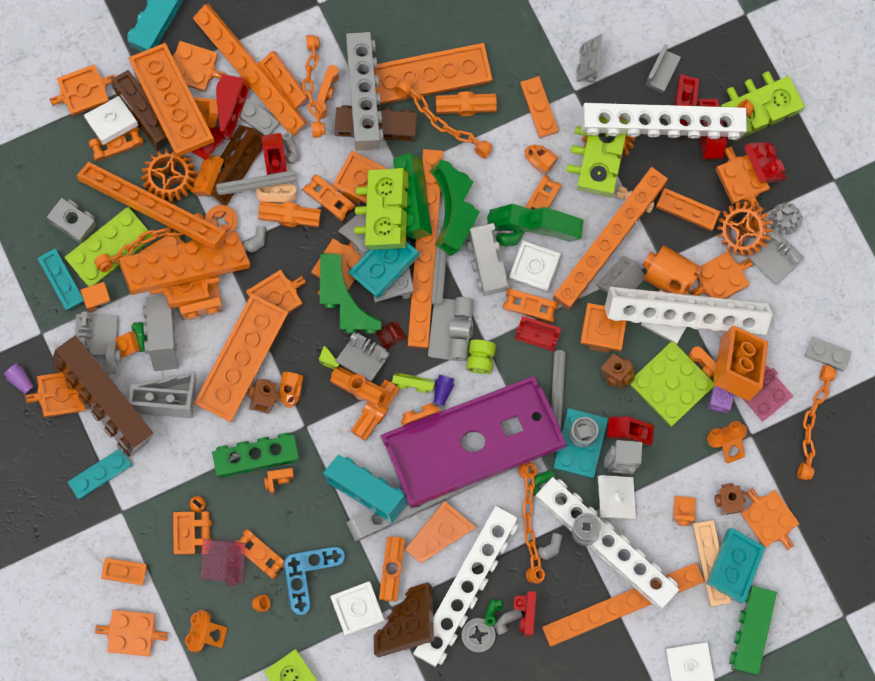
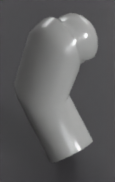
[282,132,300,164]
[243,226,266,252]
[537,533,563,560]
[494,609,522,635]

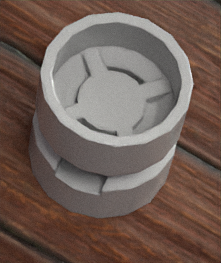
[569,417,599,448]
[572,513,601,546]

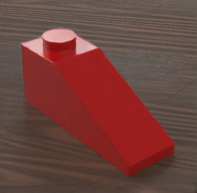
[216,74,251,140]
[673,74,699,137]
[698,99,727,159]

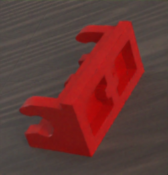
[515,316,561,352]

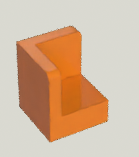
[194,97,218,128]
[81,282,110,313]

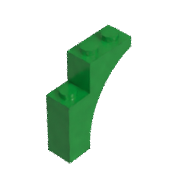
[430,159,480,256]
[487,203,584,242]
[320,253,381,333]

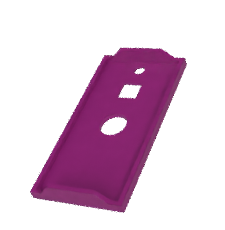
[380,376,566,508]

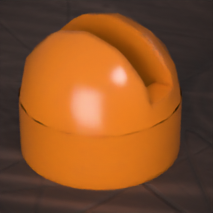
[737,99,754,117]
[189,496,206,513]
[252,595,270,612]

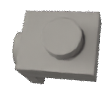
[97,342,121,375]

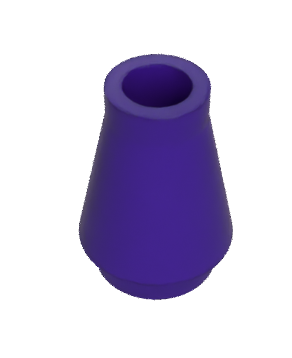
[433,374,455,406]

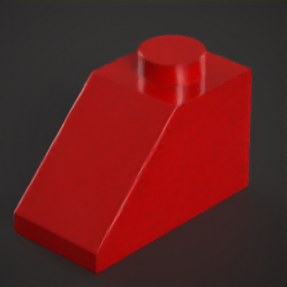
[261,133,287,175]
[607,416,654,446]

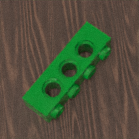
[212,433,300,479]

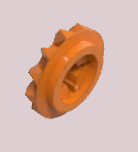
[205,205,238,234]

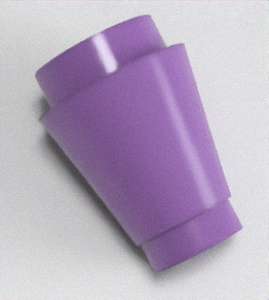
[4,363,34,394]

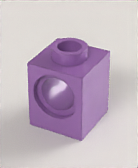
[707,386,734,414]

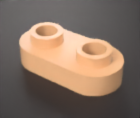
[256,183,296,202]

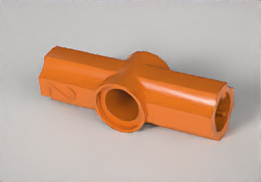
[436,91,497,116]
[258,201,321,228]
[330,367,389,408]
[351,380,400,441]
[379,536,405,602]

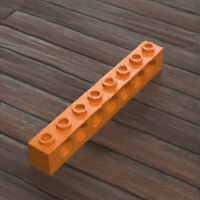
[553,167,668,311]

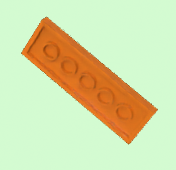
[128,43,214,157]
[374,43,493,106]
[119,232,250,295]
[194,294,289,422]

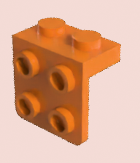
[179,284,223,320]

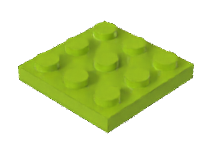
[630,341,715,427]

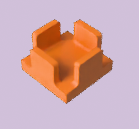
[333,150,388,205]
[580,303,627,353]

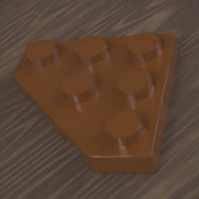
[374,582,434,658]

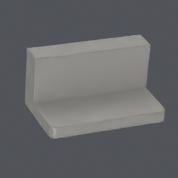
[646,44,681,94]
[596,256,645,294]

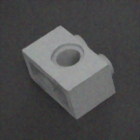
[47,198,97,244]

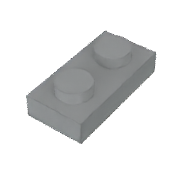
[239,98,280,135]
[804,337,851,372]

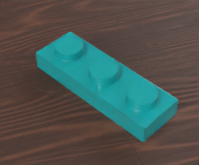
[37,249,85,312]
[68,449,132,500]

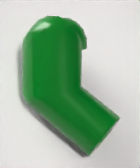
[496,231,525,247]
[131,322,147,352]
[528,470,555,496]
[485,598,503,626]

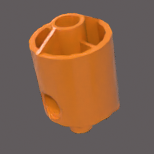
[642,245,702,295]

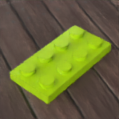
[64,207,152,287]

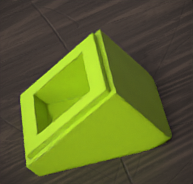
[319,346,339,369]

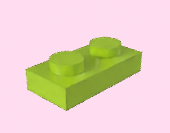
[392,372,435,393]

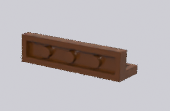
[111,69,167,152]
[207,125,262,206]

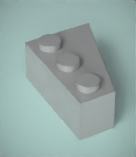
[466,223,508,296]
[143,296,179,371]
[128,371,197,418]

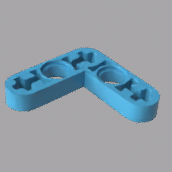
[283,547,345,615]

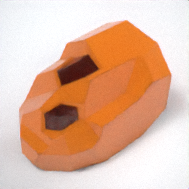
[524,144,558,175]
[279,372,304,408]

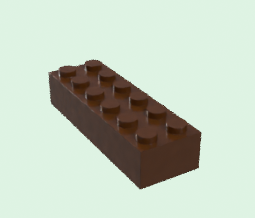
[52,335,154,457]

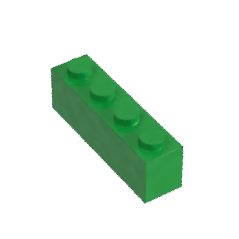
[393,153,432,240]
[729,586,777,676]

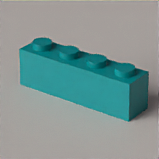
[127,0,184,52]
[323,454,407,523]

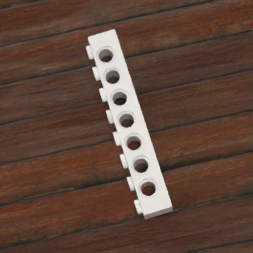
[581,103,746,140]
[604,287,773,335]
[535,477,679,611]
[413,506,519,667]

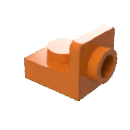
[264,468,294,495]
[672,496,696,526]

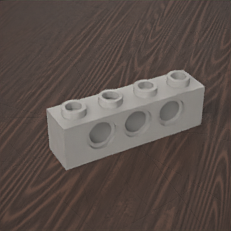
[604,440,642,476]

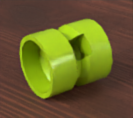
[466,340,496,374]

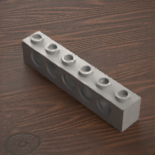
[346,32,383,151]

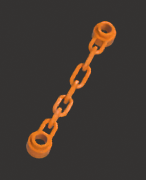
[302,34,326,138]
[394,79,493,159]
[94,213,205,272]
[797,364,837,481]
[518,462,545,584]

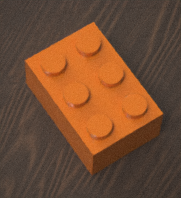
[713,325,768,401]

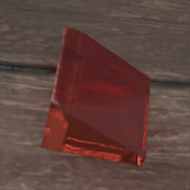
[376,321,407,350]

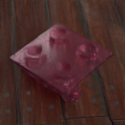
[742,365,794,422]
[201,539,245,587]

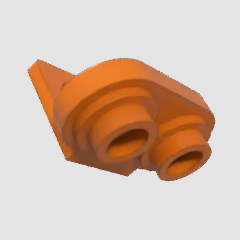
[401,403,441,426]
[707,421,747,464]
[185,610,227,653]

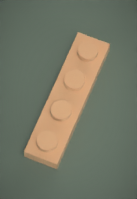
[692,520,732,607]

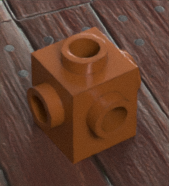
[601,353,635,390]
[248,379,279,414]
[714,483,746,516]

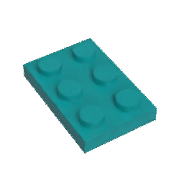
[348,242,420,299]
[553,408,608,479]
[706,527,766,604]

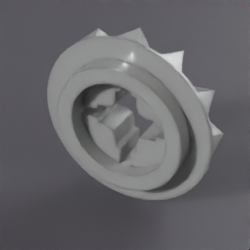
[770,202,803,235]
[462,618,495,652]

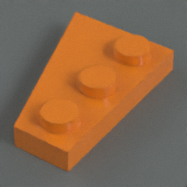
[404,501,477,563]

